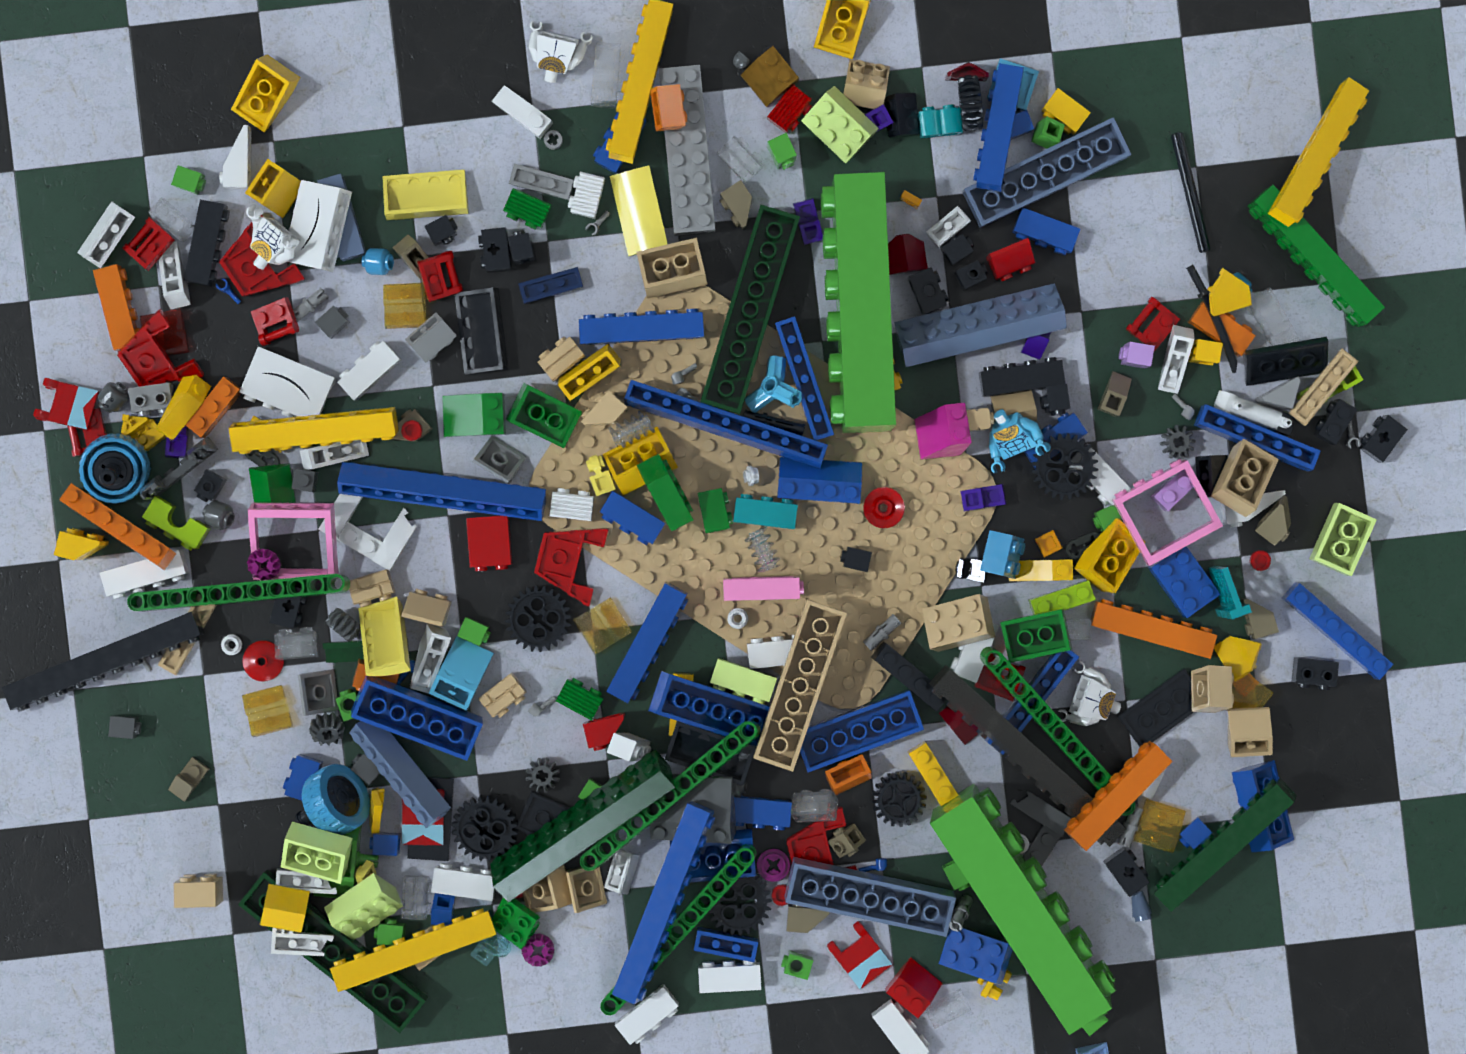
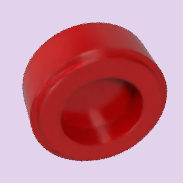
[401,420,423,441]
[1249,550,1271,571]
[771,884,788,906]

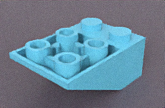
[429,636,494,711]

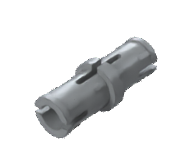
[293,287,329,323]
[863,614,901,651]
[1118,806,1144,848]
[949,895,973,932]

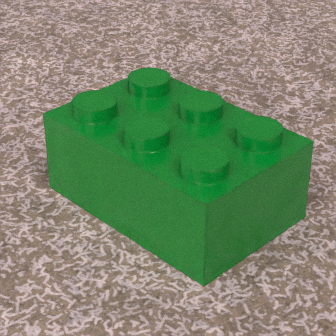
[637,454,693,532]
[1000,608,1072,663]

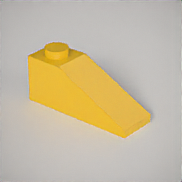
[156,375,211,440]
[1009,559,1073,581]

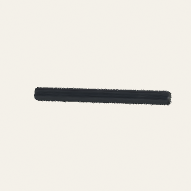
[1171,132,1210,253]

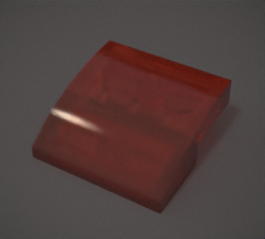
[140,309,189,356]

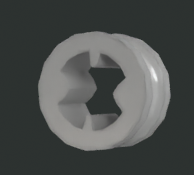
[544,130,563,150]

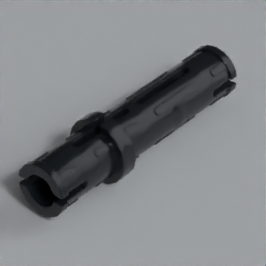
[743,409,805,436]

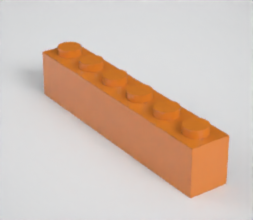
[59,483,176,571]
[1089,599,1217,659]
[1064,741,1173,851]

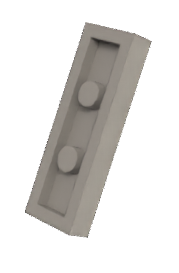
[509,164,574,200]

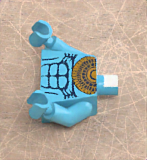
[989,409,1051,473]

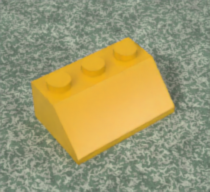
[602,427,678,495]

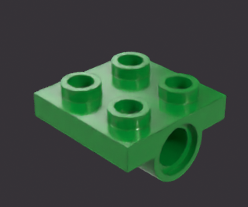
[492,898,540,950]

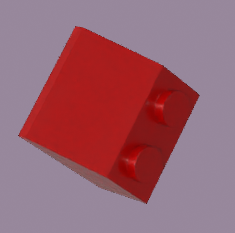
[986,238,1035,282]
[583,712,626,751]
[885,957,942,1018]

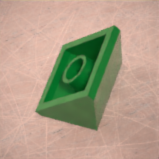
[249,463,296,503]

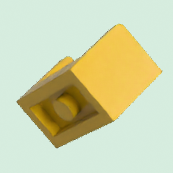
[1188,339,1223,366]

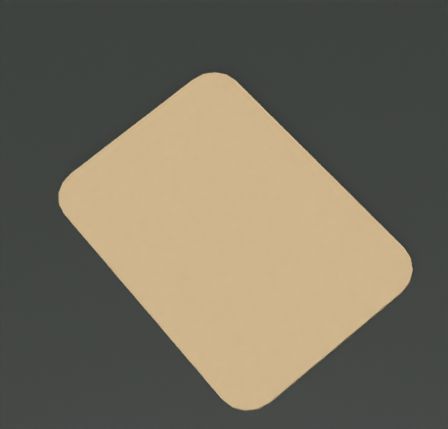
[529,285,996,709]

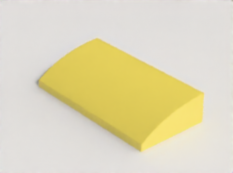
[610,166,668,257]
[383,169,469,220]
[358,597,411,676]

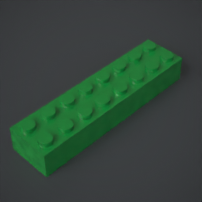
[1248,185,1385,327]

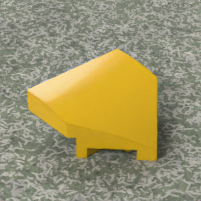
[1207,268,1252,316]
[121,414,166,451]
[1214,636,1262,682]
[369,788,385,834]

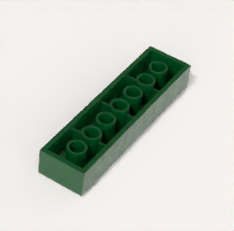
[1154,778,1297,912]

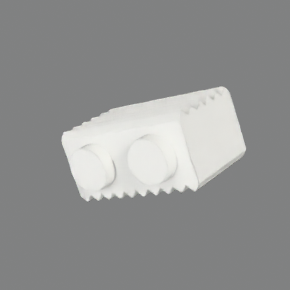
[568,171,605,219]
[550,488,594,521]

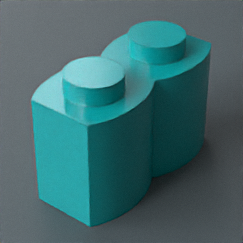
[918,104,963,138]

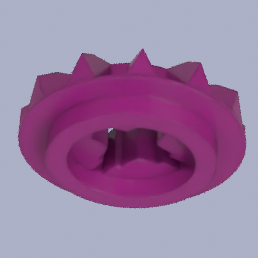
[247,549,281,581]
[757,849,790,882]
[522,934,554,967]

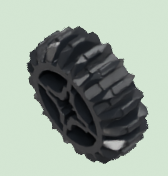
[958,75,983,132]
[871,771,927,827]

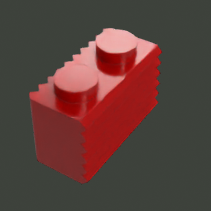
[767,84,812,133]

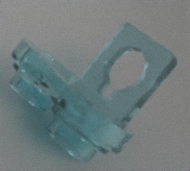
[470,932,511,966]

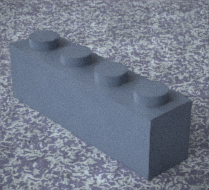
[317,174,366,262]

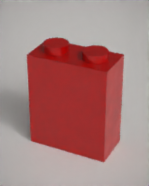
[466,516,513,571]

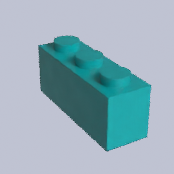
[733,494,798,529]

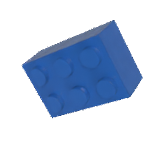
[1147,546,1221,618]
[939,927,1013,985]

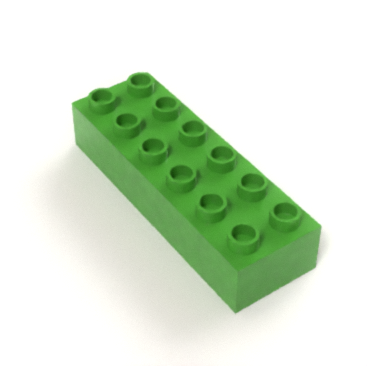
[821,172,896,433]
[930,783,1117,1035]

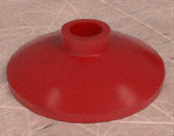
[863,487,905,528]
[243,641,284,682]

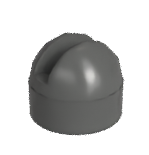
[733,51,751,69]

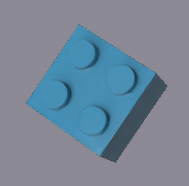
[980,530,1025,579]

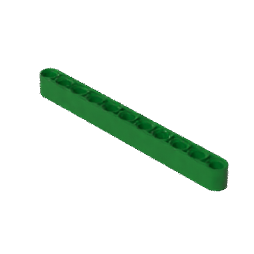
[127,574,350,612]
[980,647,1135,816]
[580,721,761,871]
[600,844,757,1016]

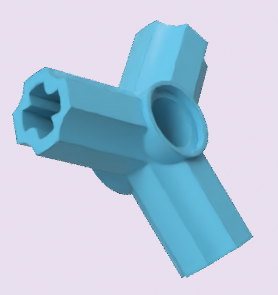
[745,355,802,413]

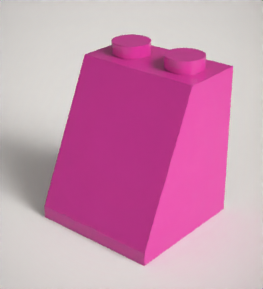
[914,403,972,460]

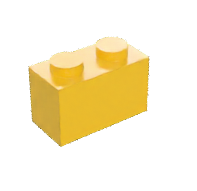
[1041,88,1091,135]

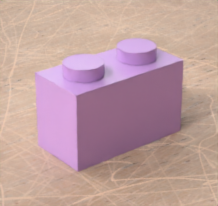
[1119,342,1155,369]
[1150,470,1193,511]

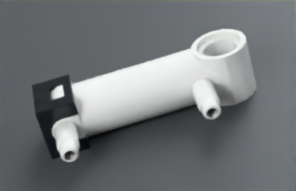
[1213,390,1296,436]

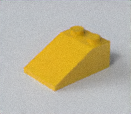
[814,0,871,60]
[231,54,301,132]
[1074,518,1145,593]

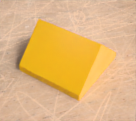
[260,884,310,933]

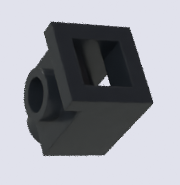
[194,469,227,502]

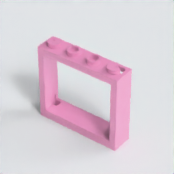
[1112,459,1223,566]
[248,503,339,581]
[723,576,804,601]

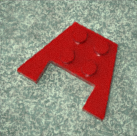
[219,215,305,297]
[117,309,204,387]
[534,528,609,606]
[786,806,857,870]

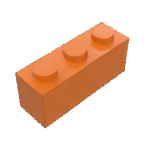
[1188,302,1256,357]
[186,376,242,438]

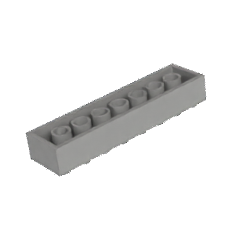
[659,65,715,236]

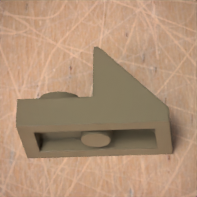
[168,756,210,802]

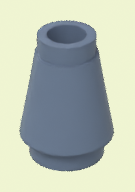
[1131,891,1152,922]

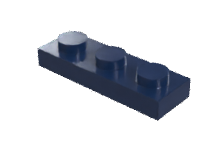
[518,267,583,304]

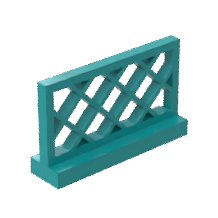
[1208,566,1252,619]

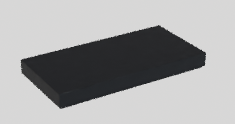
[1245,336,1328,386]
[1117,668,1194,747]
[407,777,454,861]
[515,791,599,862]

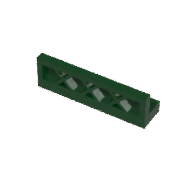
[322,638,409,663]

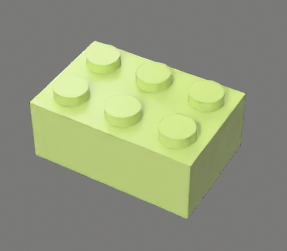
[801,86,879,163]
[1309,503,1377,576]
[710,658,777,704]
[281,822,353,884]
[324,873,403,940]

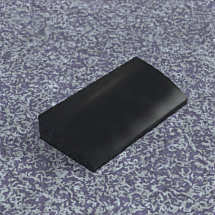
[455,287,508,375]
[665,721,756,786]

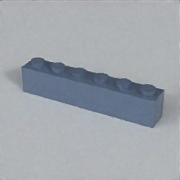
[350,721,451,828]

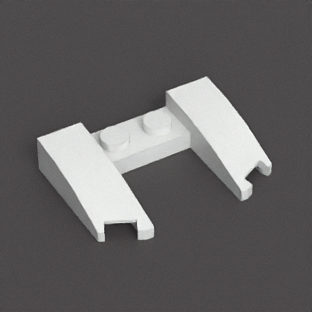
[318,494,417,571]
[271,868,337,956]

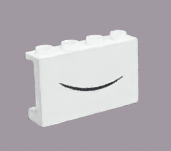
[287,180,352,272]
[239,347,337,417]

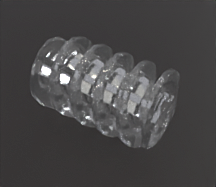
[608,411,655,448]
[745,526,780,573]

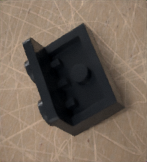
[884,93,920,138]

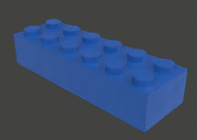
[648,671,770,746]
[351,675,483,761]
[800,689,924,772]

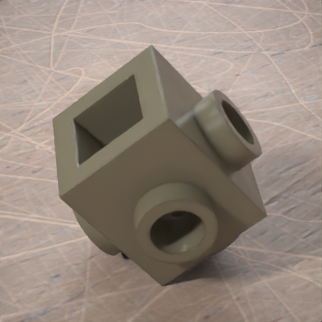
[828,824,866,858]

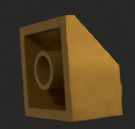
[741,46,799,107]

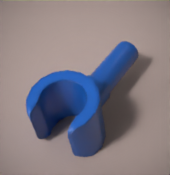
[216,278,241,304]
[397,660,416,685]
[859,858,887,872]

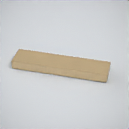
[1289,348,1359,426]
[158,594,217,675]

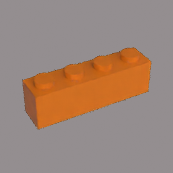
[93,264,140,351]

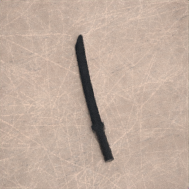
[1186,264,1237,373]

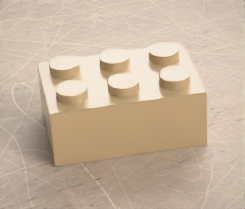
[636,238,707,299]
[1211,439,1279,517]
[922,594,996,652]

